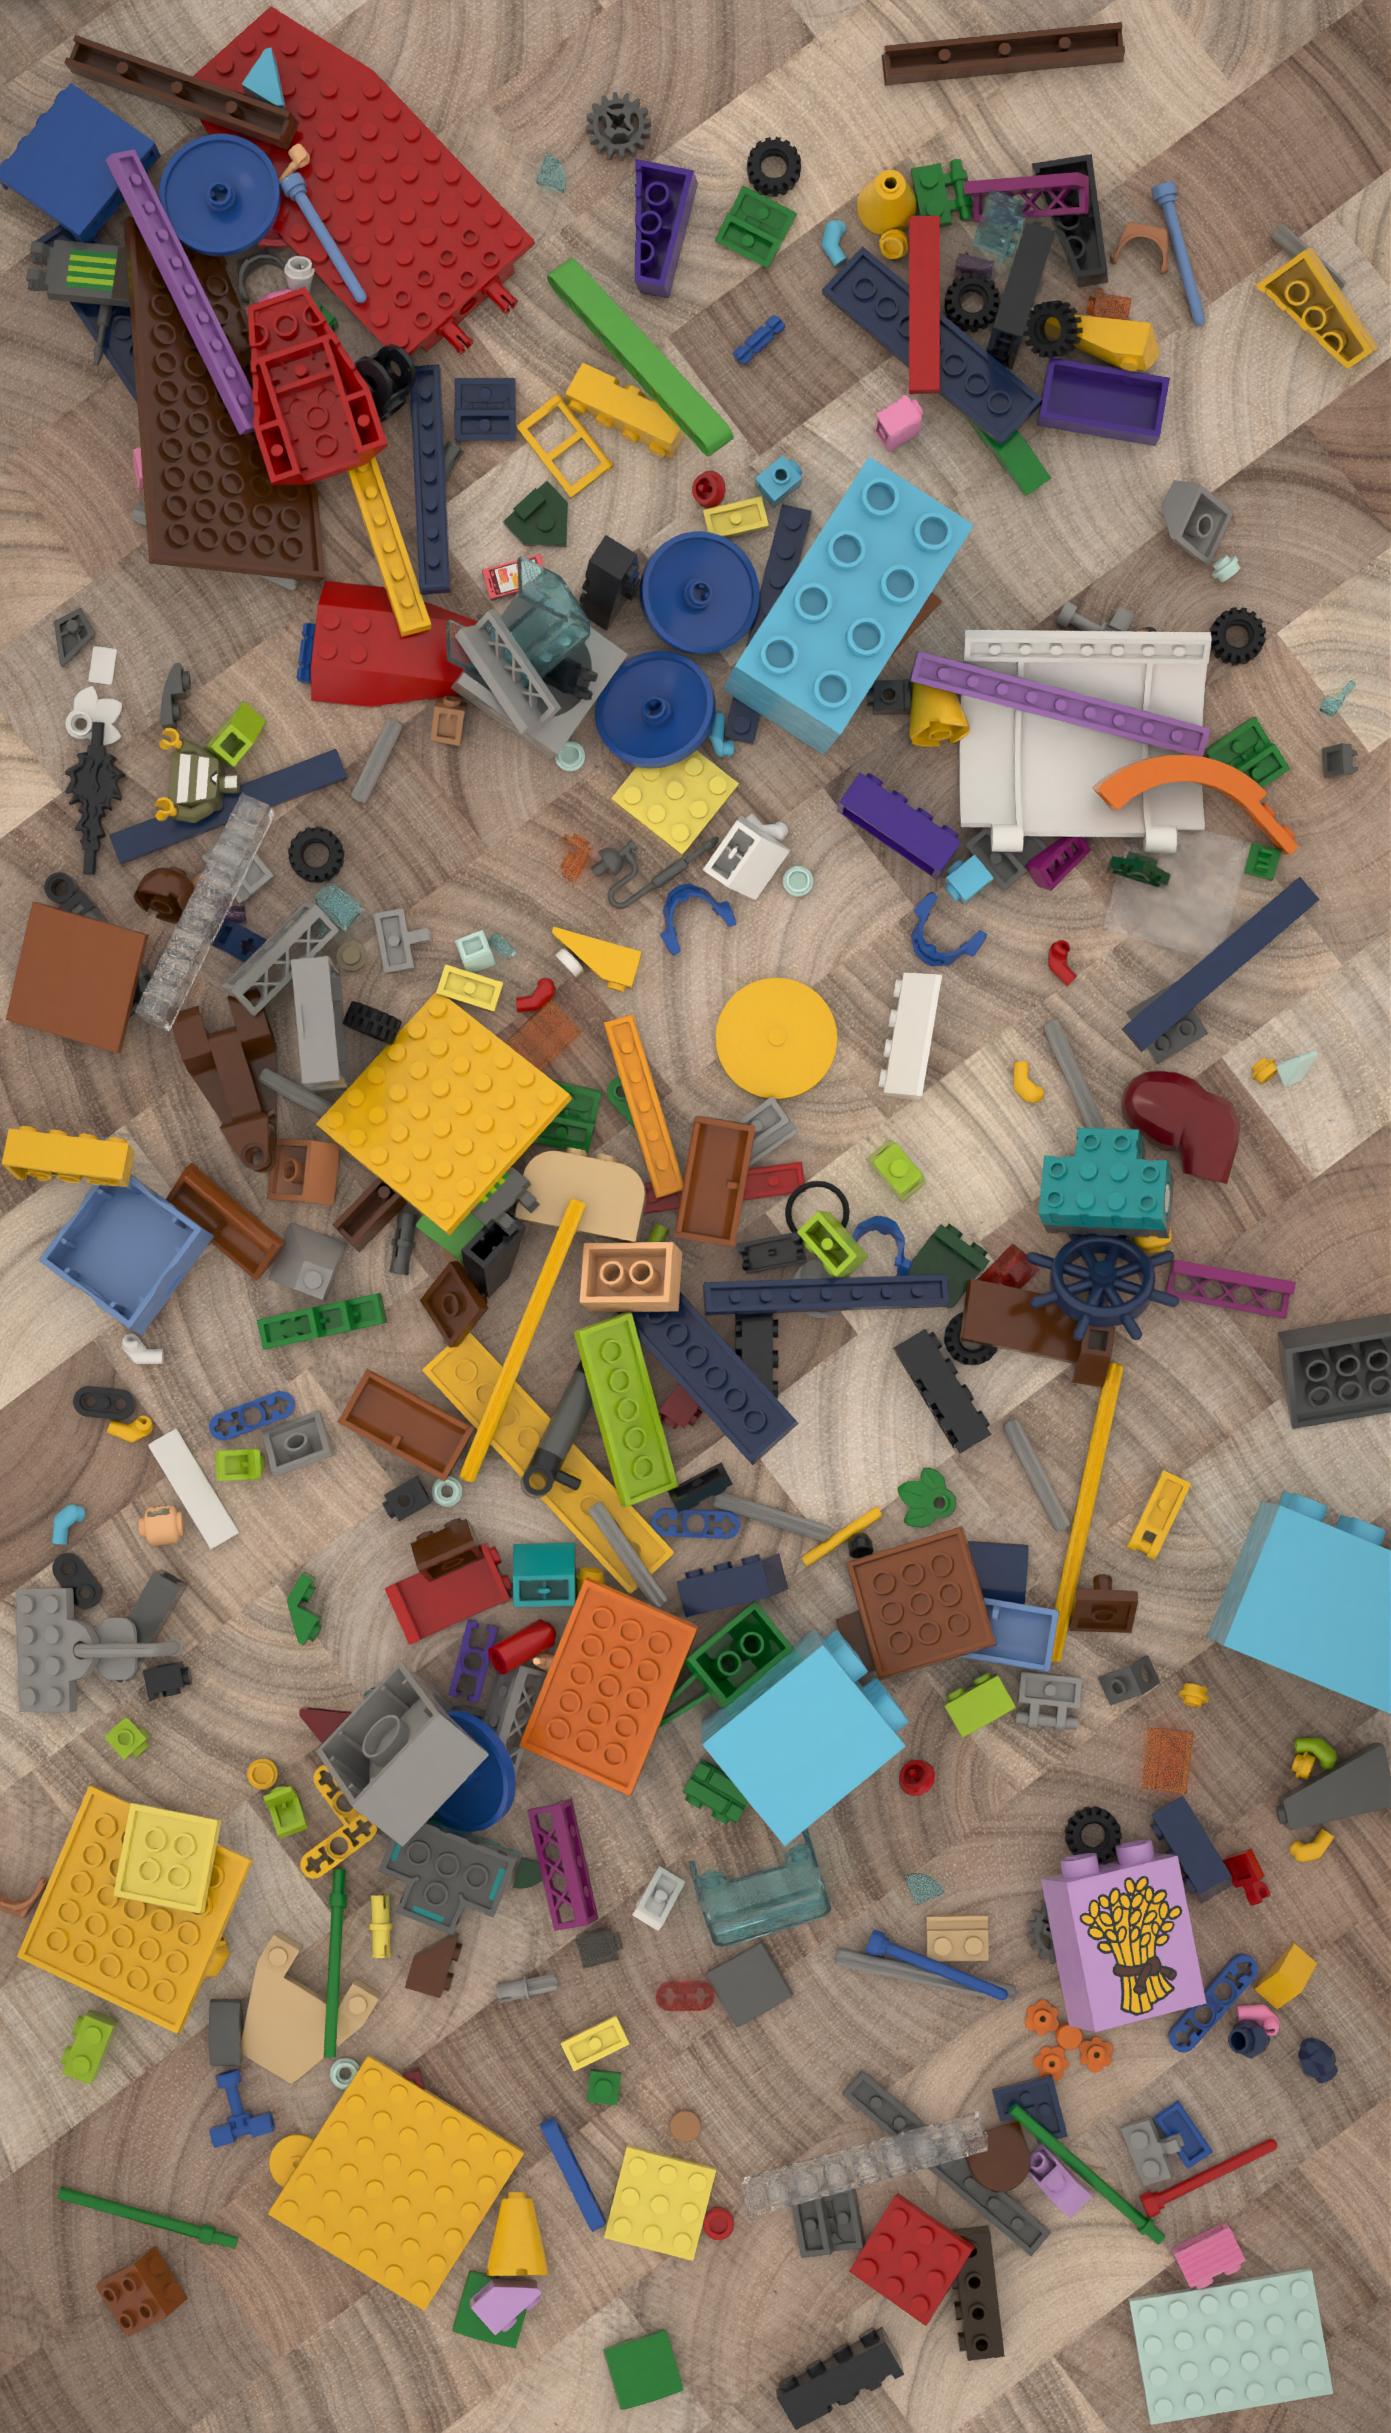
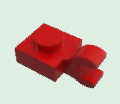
[1222,1848,1270,1906]

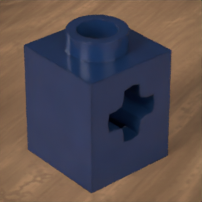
[212,919,267,963]

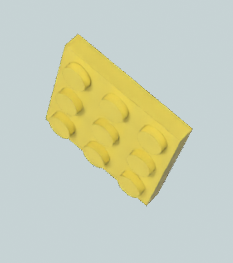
[611,750,739,856]
[113,1803,222,1914]
[604,2145,716,2261]

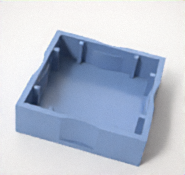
[38,1174,214,1335]

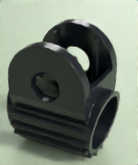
[354,344,416,422]

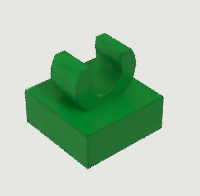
[1243,842,1281,881]

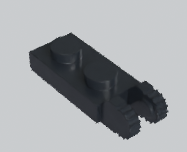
[529,642,598,700]

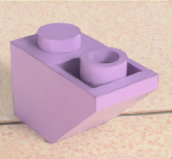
[1028,2143,1093,2218]
[470,2279,542,2335]

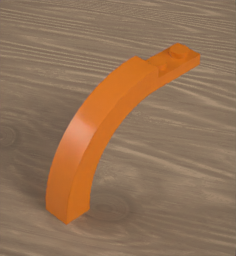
[1092,755,1299,855]

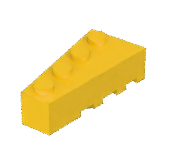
[1255,247,1379,369]
[2,1126,135,1187]

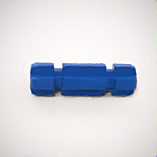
[733,315,785,365]
[296,623,316,683]

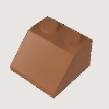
[267,1139,340,1205]

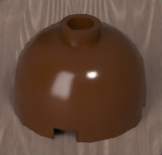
[133,867,197,924]

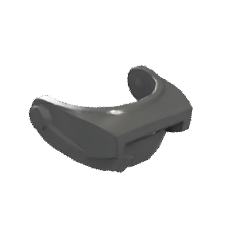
[237,246,285,303]

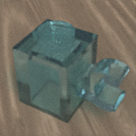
[311,883,364,938]

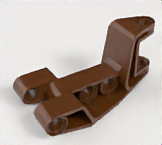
[169,987,277,1173]

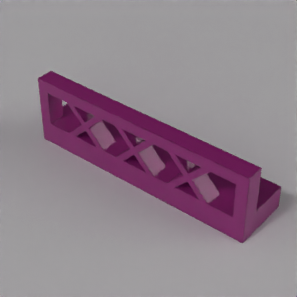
[964,172,1089,222]
[1165,1260,1296,1319]
[527,1798,599,1931]

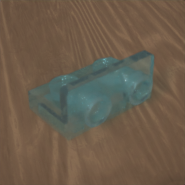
[972,189,1027,266]

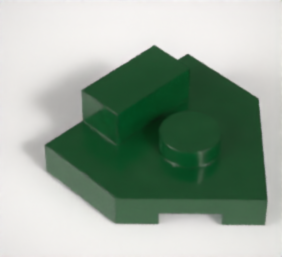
[503,481,568,547]
[1106,851,1171,889]

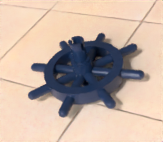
[1026,1234,1179,1341]

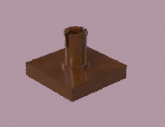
[420,1261,489,1348]
[1070,1574,1138,1633]

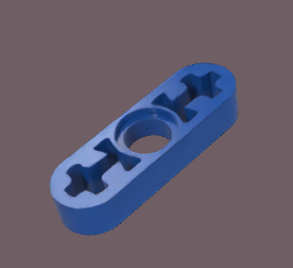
[209,1391,296,1440]
[651,1508,740,1539]

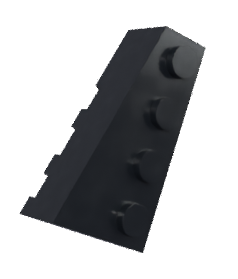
[1031,154,1108,287]
[576,535,640,631]
[735,1313,778,1399]
[893,1329,992,1454]
[776,2327,904,2430]

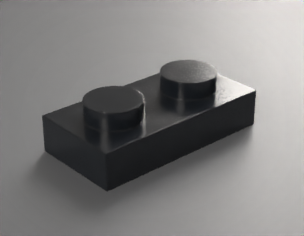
[668,1462,732,1513]

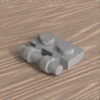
[1015,1671,1083,1731]

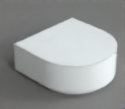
[555,948,584,979]

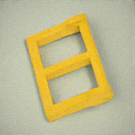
[516,394,614,499]

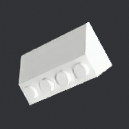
[878,973,942,1101]

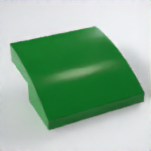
[715,186,797,268]
[1204,717,1290,788]
[534,1079,602,1154]
[452,2270,527,2348]
[603,2329,684,2410]

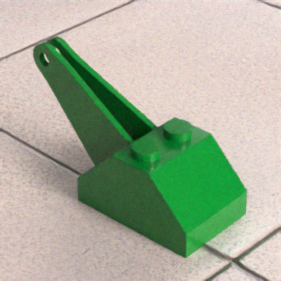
[659,1601,794,1728]

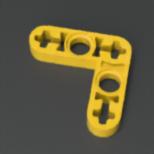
[300,1764,378,1879]

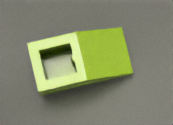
[204,701,266,767]

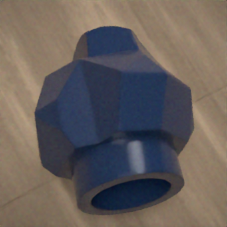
[1228,2020,1270,2059]
[1298,2038,1338,2083]

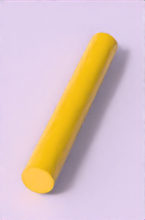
[801,1506,883,1567]

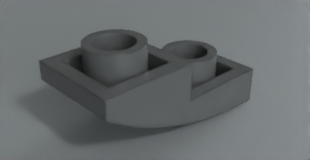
[161,663,191,730]
[209,1999,243,2066]

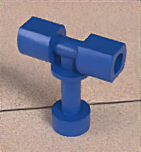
[209,2069,276,2148]

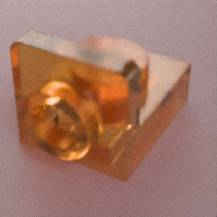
[1086,288,1132,320]
[561,833,593,884]

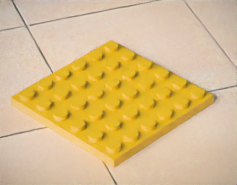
[316,991,572,1236]
[17,1785,254,2034]
[268,2054,524,2311]

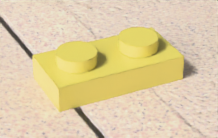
[703,496,769,538]
[436,964,504,1013]
[561,2015,630,2071]

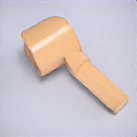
[279,144,310,183]
[533,1651,555,1672]

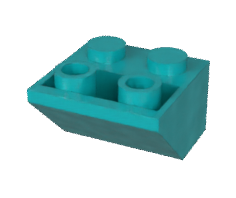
[513,1542,576,1607]

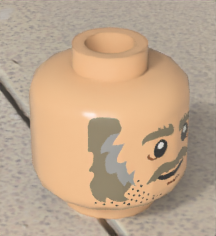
[139,1505,185,1546]

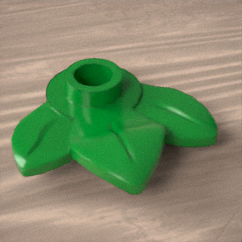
[898,1467,957,1527]

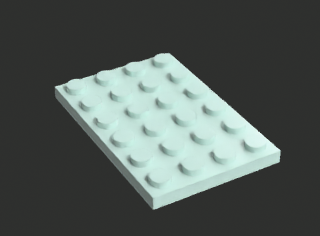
[1128,2268,1333,2425]

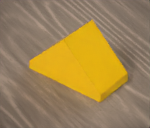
[1253,1942,1317,2010]

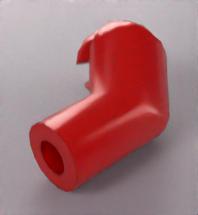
[1048,940,1077,986]
[516,978,556,1013]

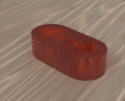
[656,1980,714,2011]

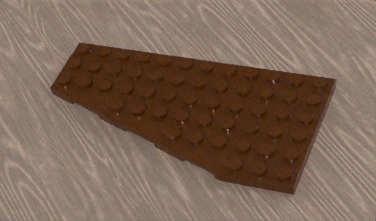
[124,216,325,582]

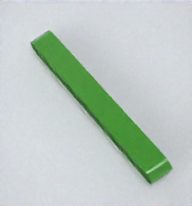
[547,258,734,457]

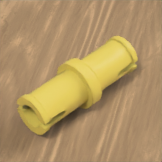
[369,1894,393,1958]

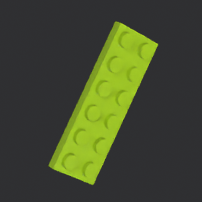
[573,1312,678,1507]

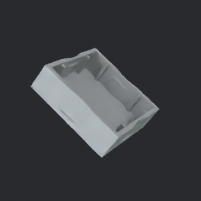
[291,956,350,1093]

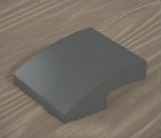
[965,827,1047,891]
[706,1941,793,2028]
[790,2184,866,2258]

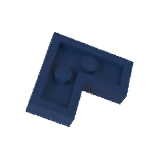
[992,2074,1068,2144]

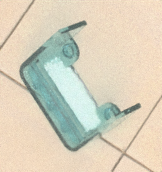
[446,556,590,689]
[688,1828,831,1947]

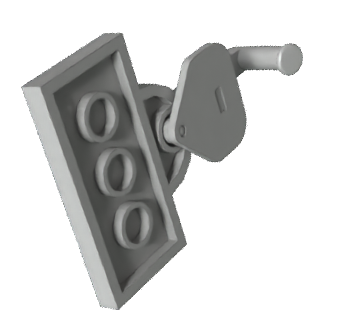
[16,1588,183,1712]

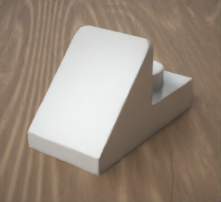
[632,1866,685,1931]

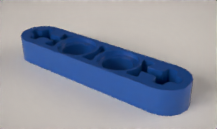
[1168,1953,1258,2053]
[540,2116,607,2232]

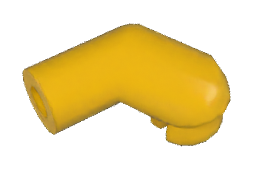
[107,1415,153,1443]
[1289,1828,1335,1863]

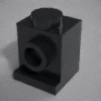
[867,679,911,715]
[382,1476,432,1521]
[143,1661,192,1701]

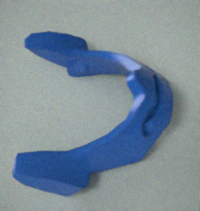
[660,884,736,956]
[911,892,987,966]
[852,1216,912,1276]

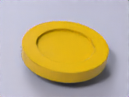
[269,2134,314,2187]

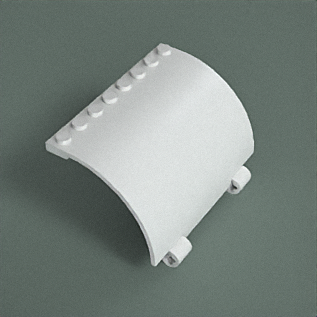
[959,630,1212,854]

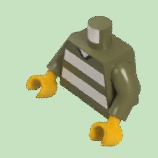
[154,728,241,823]

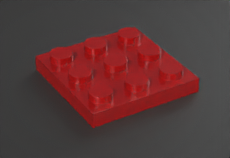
[849,2193,975,2326]

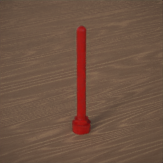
[1139,2139,1277,2218]

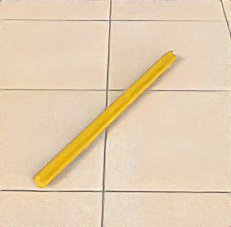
[460,1198,586,1482]
[1051,1362,1124,1662]

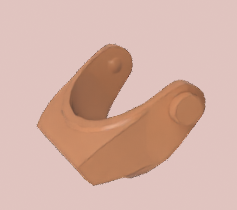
[1110,222,1169,274]
[0,1877,47,1918]

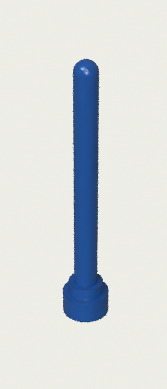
[865,1929,1008,2000]

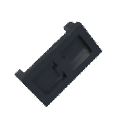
[737,1232,807,1274]

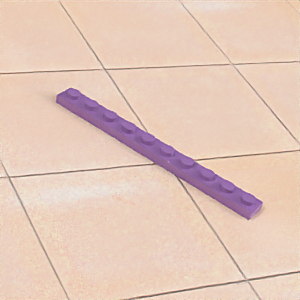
[106,149,255,435]
[909,651,1210,757]

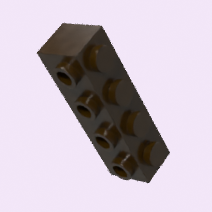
[951,2225,1005,2361]

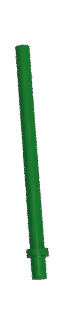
[1008,2103,1165,2245]

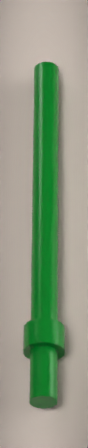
[323,1869,347,2058]
[57,2187,239,2249]

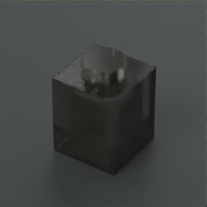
[575,1925,624,1969]

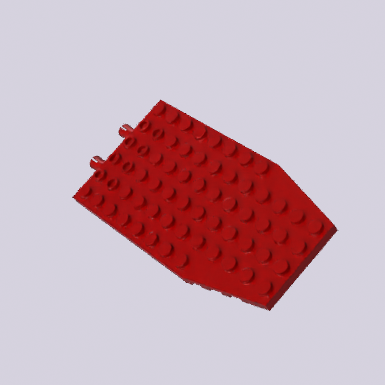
[192,6,535,357]

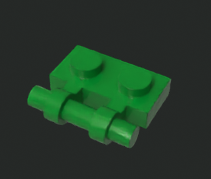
[911,159,973,227]

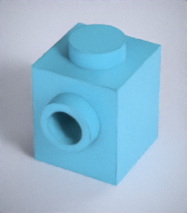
[755,455,803,508]
[945,854,994,905]

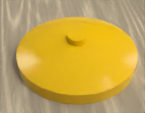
[716,978,837,1100]

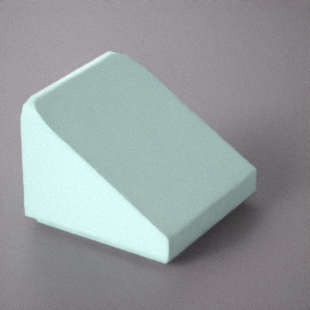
[455,930,496,973]
[1276,1050,1318,1087]

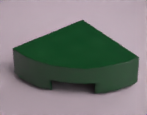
[513,1857,550,1889]

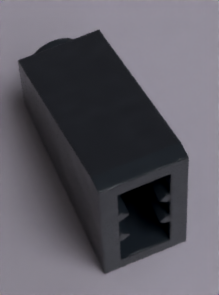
[461,1211,526,1298]

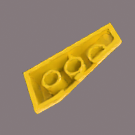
[1044,315,1160,371]

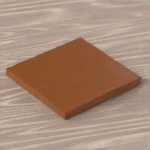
[6,902,149,1053]
[846,1526,997,1681]

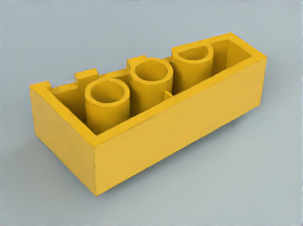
[565,362,685,459]

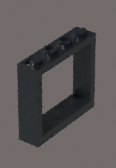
[986,222,1056,370]

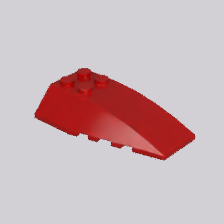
[248,287,388,485]
[311,581,493,708]

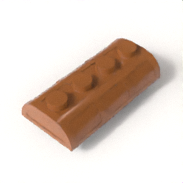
[674,1116,756,1247]
[166,1163,286,1281]
[338,1368,475,1482]

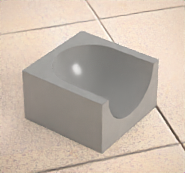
[451,581,628,759]
[316,1661,489,1847]

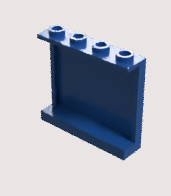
[0,83,161,243]

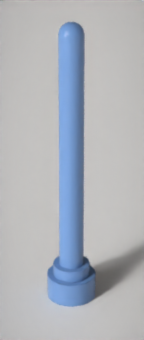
[280,172,367,303]
[1151,181,1205,326]

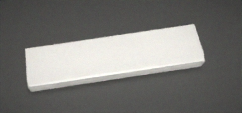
[148,1428,240,1549]

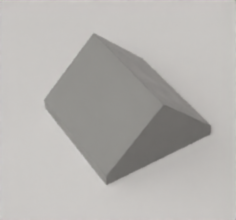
[262,1411,336,1477]

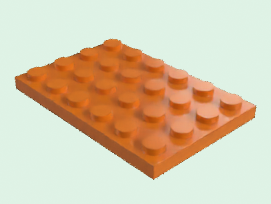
[519,1577,699,1796]

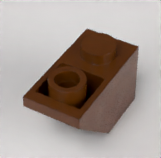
[1072,1325,1116,1387]
[405,1932,463,1998]

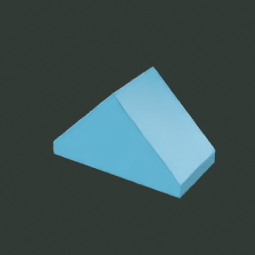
[242,48,286,110]

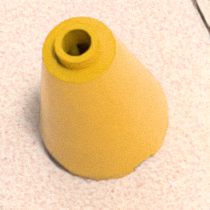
[857,170,917,235]
[909,682,970,747]
[486,2192,548,2276]

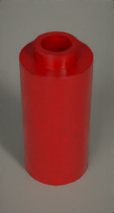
[488,1619,556,1675]

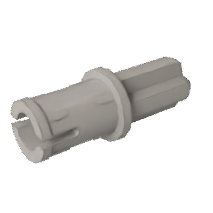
[496,1974,559,2004]

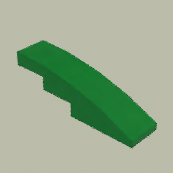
[965,416,1051,497]
[257,1293,388,1350]

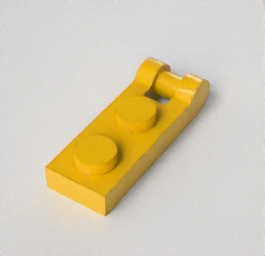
[1126,1470,1191,1561]

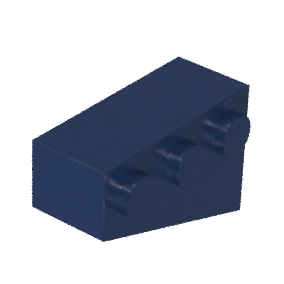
[1150,1796,1233,1904]

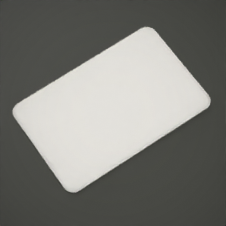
[88,646,117,685]

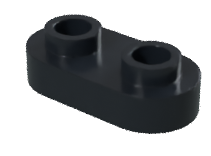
[73,1386,136,1420]
[52,1553,103,1609]

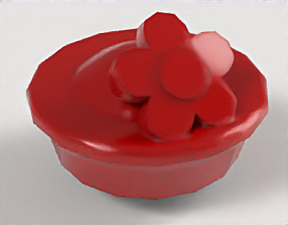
[692,470,726,508]
[899,1760,935,1796]

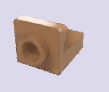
[430,696,468,746]

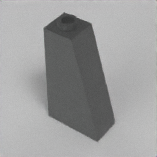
[115,1569,188,1683]
[1276,1742,1391,1831]

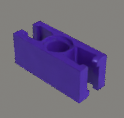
[448,1619,499,1703]

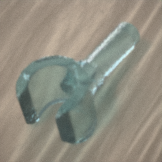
[1320,680,1356,716]

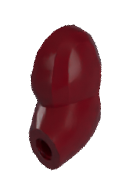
[1121,1071,1240,1184]

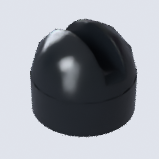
[848,1532,874,1559]

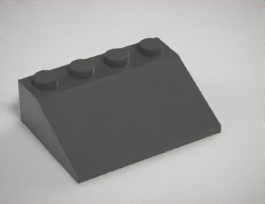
[1277,1313,1391,1429]

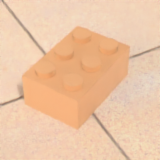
[580,1242,682,1312]

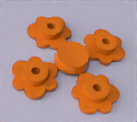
[1025,1999,1113,2081]

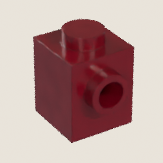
[659,1383,703,1430]

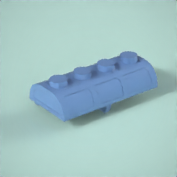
[960,1598,1059,1672]

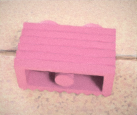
[874,395,924,452]
[1171,2222,1246,2289]

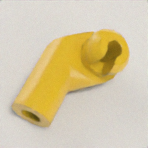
[1013,1061,1044,1103]

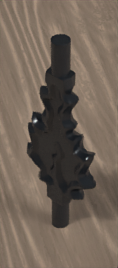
[65,722,126,875]

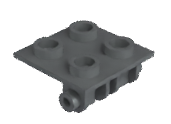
[1126,981,1208,1064]

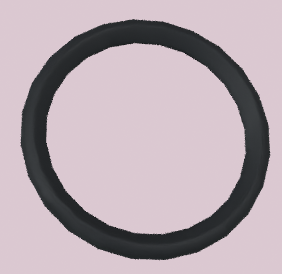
[785,1181,850,1241]

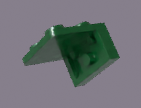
[908,1223,990,1308]

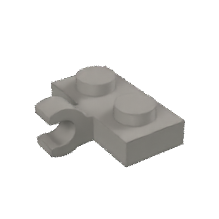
[374,908,433,974]
[1121,2116,1185,2186]

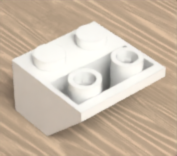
[703,816,790,900]

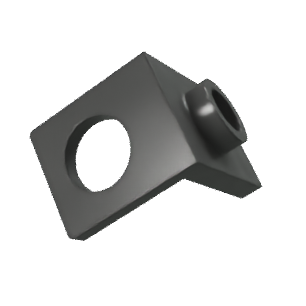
[1098,1655,1160,1705]

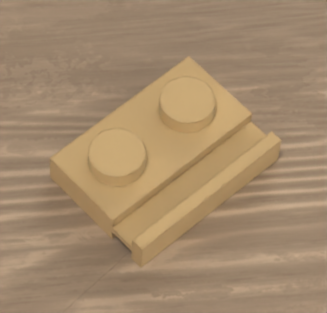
[926,1914,989,1962]

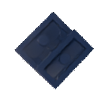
[454,378,516,440]
[968,1541,1029,1605]

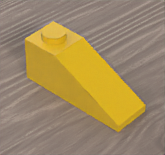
[552,927,642,993]

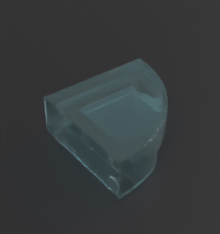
[536,153,567,193]
[488,932,517,960]
[904,1873,944,1905]

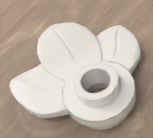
[65,686,122,745]

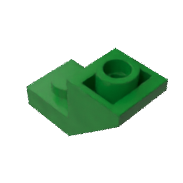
[287,1572,322,1645]

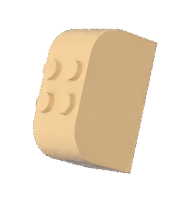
[515,1147,647,1243]

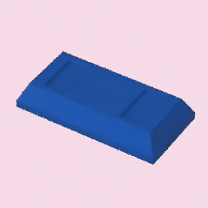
[1153,2100,1213,2169]

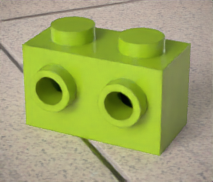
[797,1211,869,1277]
[943,1672,1016,1738]
[60,2009,119,2085]

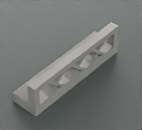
[455,609,561,735]
[221,902,339,1016]
[483,1665,548,1778]

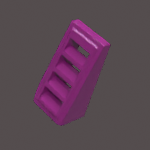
[1025,836,1091,891]

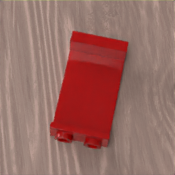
[385,1542,513,1645]

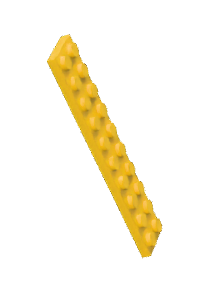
[422,1332,675,1594]

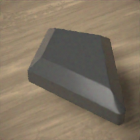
[54,608,95,667]

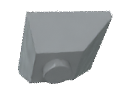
[1161,480,1234,566]
[269,1222,347,1301]

